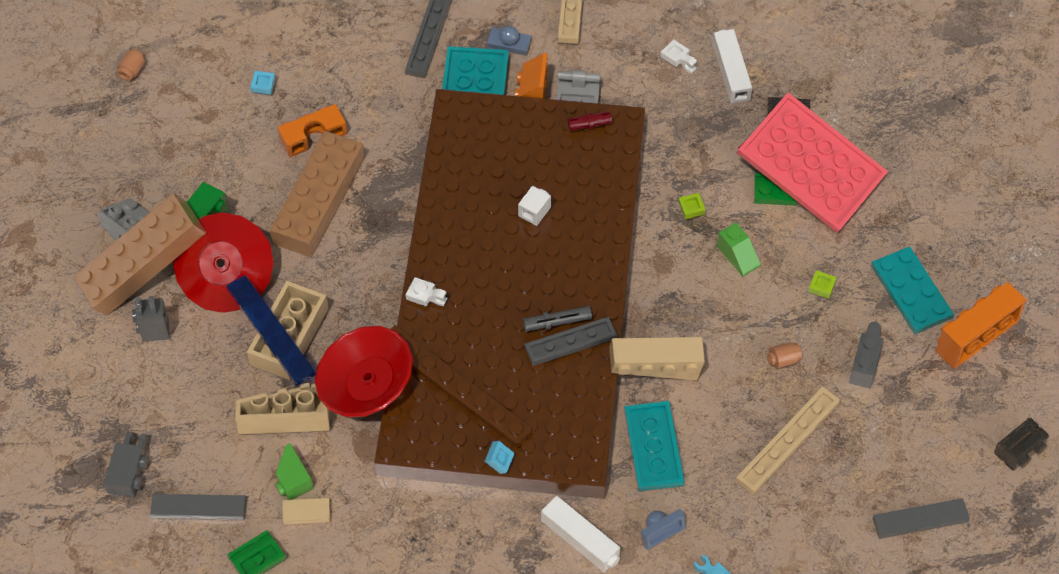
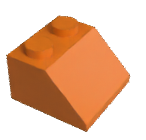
[515,53,548,99]

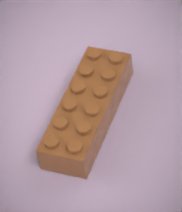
[270,130,365,258]
[74,193,206,315]

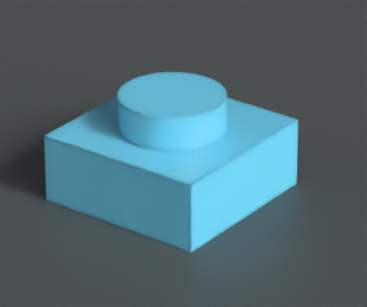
[250,71,276,95]
[485,441,514,474]

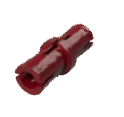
[567,111,612,131]

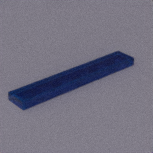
[226,275,316,386]

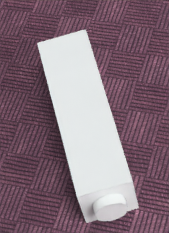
[712,29,752,104]
[541,496,620,573]

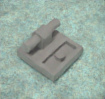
[556,70,600,103]
[98,198,150,240]

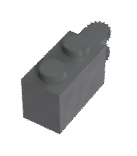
[132,296,169,342]
[849,321,884,389]
[104,432,148,497]

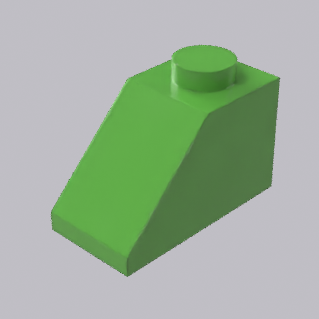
[717,222,761,277]
[275,443,313,500]

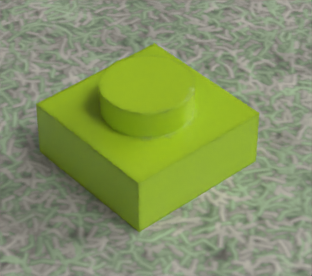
[678,193,706,219]
[808,270,837,299]

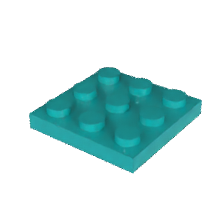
[442,46,509,95]

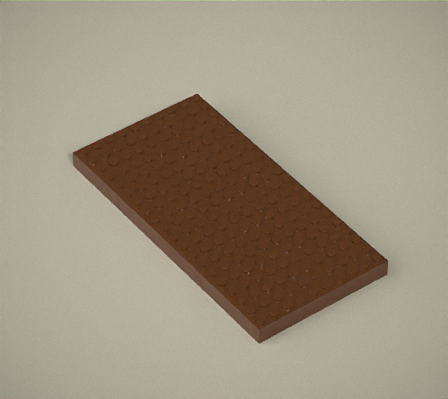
[374,89,645,499]

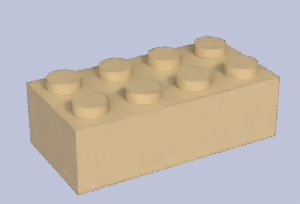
[247,281,329,380]

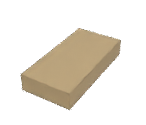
[283,498,330,525]

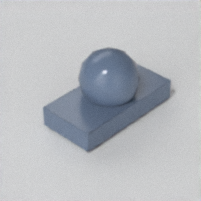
[487,25,532,56]
[641,509,686,550]

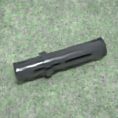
[523,305,592,332]

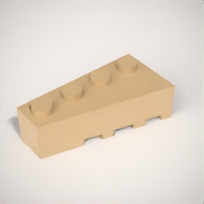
[609,337,705,381]
[235,382,330,434]

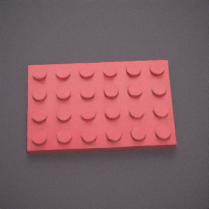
[737,93,888,233]

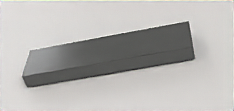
[524,317,617,366]
[150,494,246,520]
[872,498,970,539]

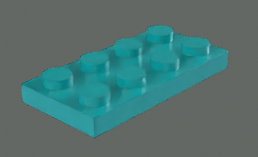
[871,246,954,335]
[624,401,684,492]

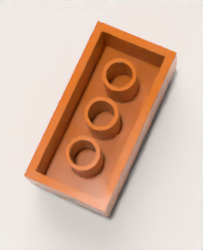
[936,282,1027,369]

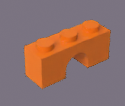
[278,104,347,158]

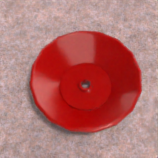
[173,212,274,313]
[314,326,413,417]

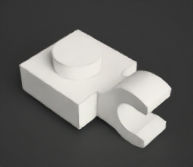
[661,40,697,73]
[406,277,447,306]

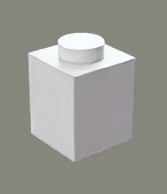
[518,186,551,226]

